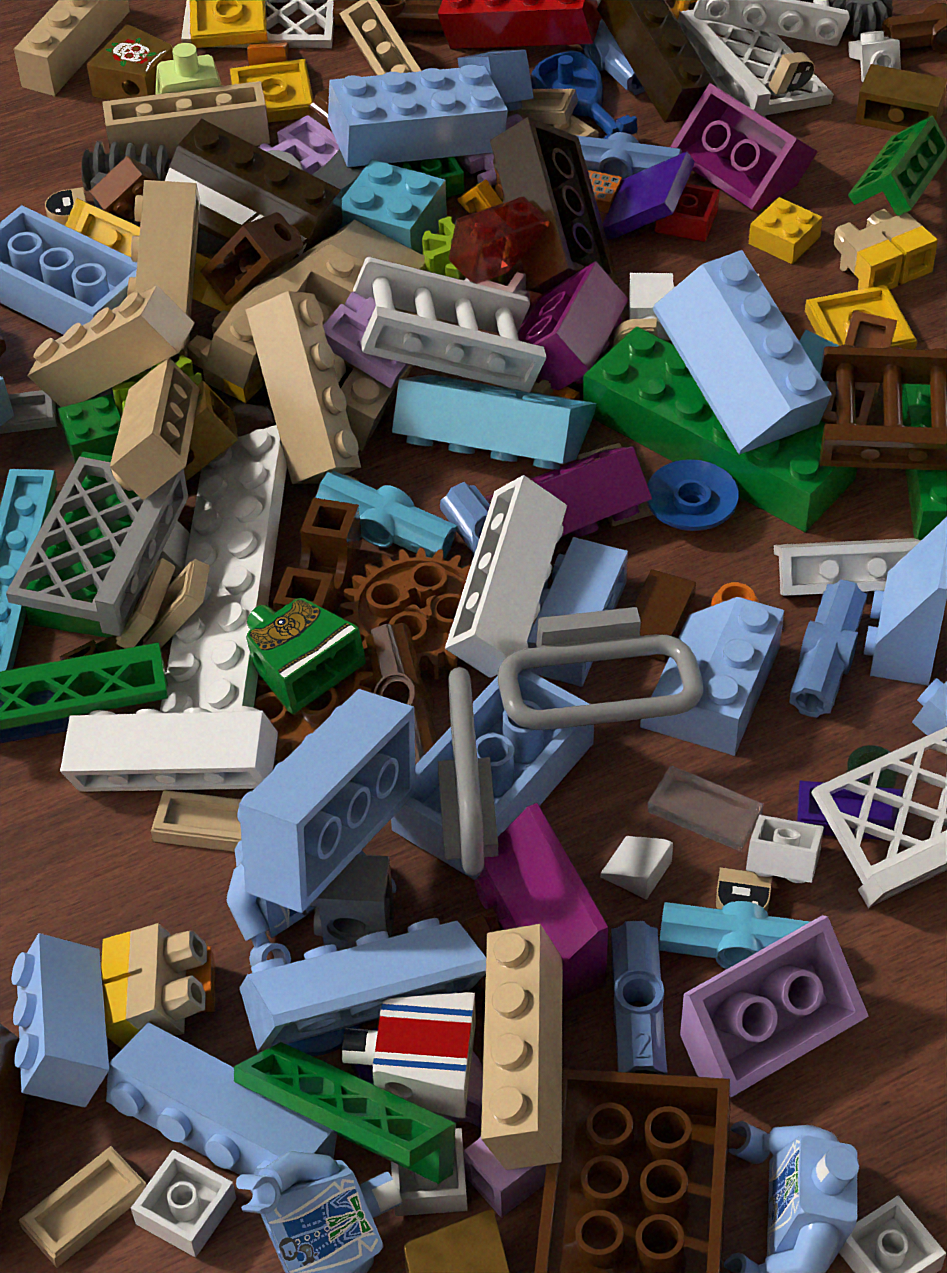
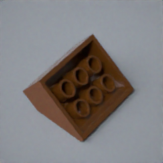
[535,1069,731,1273]

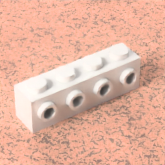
[445,475,567,678]
[60,706,278,792]

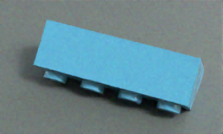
[392,375,596,469]

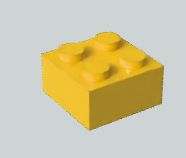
[749,197,823,264]

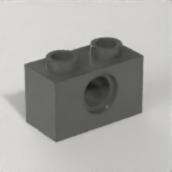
[310,854,395,951]

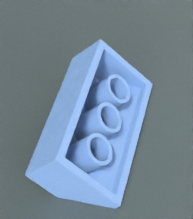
[653,250,832,455]
[240,918,486,1052]

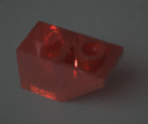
[448,196,550,284]

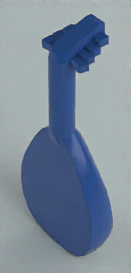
[530,51,638,139]

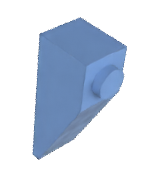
[457,50,534,111]

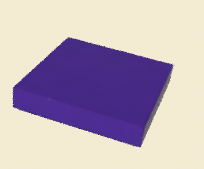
[603,151,695,240]

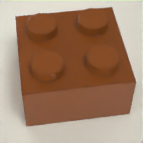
[90,156,160,221]

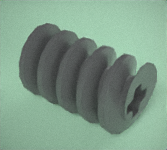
[81,141,170,192]

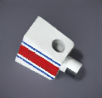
[342,992,476,1118]

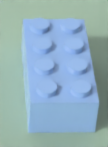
[328,65,508,167]
[0,205,137,335]
[391,669,594,880]
[237,689,416,913]

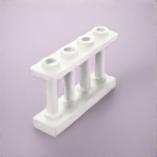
[693,0,850,46]
[353,257,546,393]

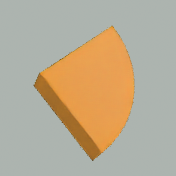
[457,179,509,222]

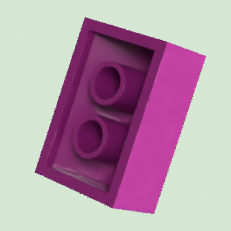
[670,83,818,212]
[517,261,628,390]
[484,446,652,547]
[475,803,608,1003]

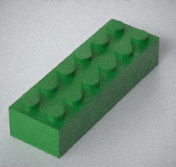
[583,326,857,532]

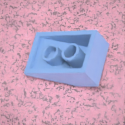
[863,517,947,686]

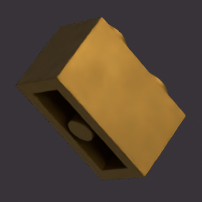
[855,64,947,132]

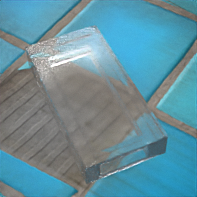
[648,765,764,852]

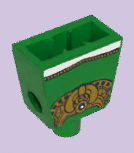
[246,598,366,715]

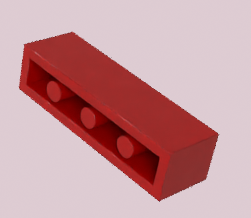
[437,0,602,49]

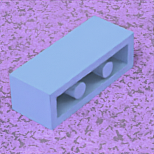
[527,537,628,687]
[11,933,109,1107]

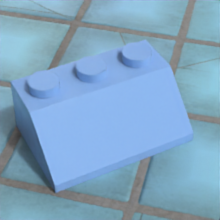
[640,597,785,756]

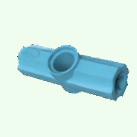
[315,471,457,559]
[659,901,809,969]

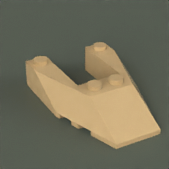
[204,220,427,451]

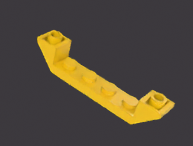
[65,198,245,312]

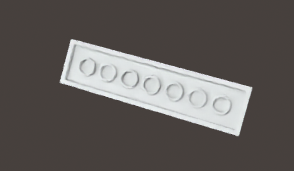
[160,425,287,713]

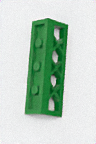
[848,115,947,216]
[0,642,168,730]
[234,1042,456,1184]

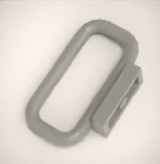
[498,607,703,730]
[438,667,498,876]

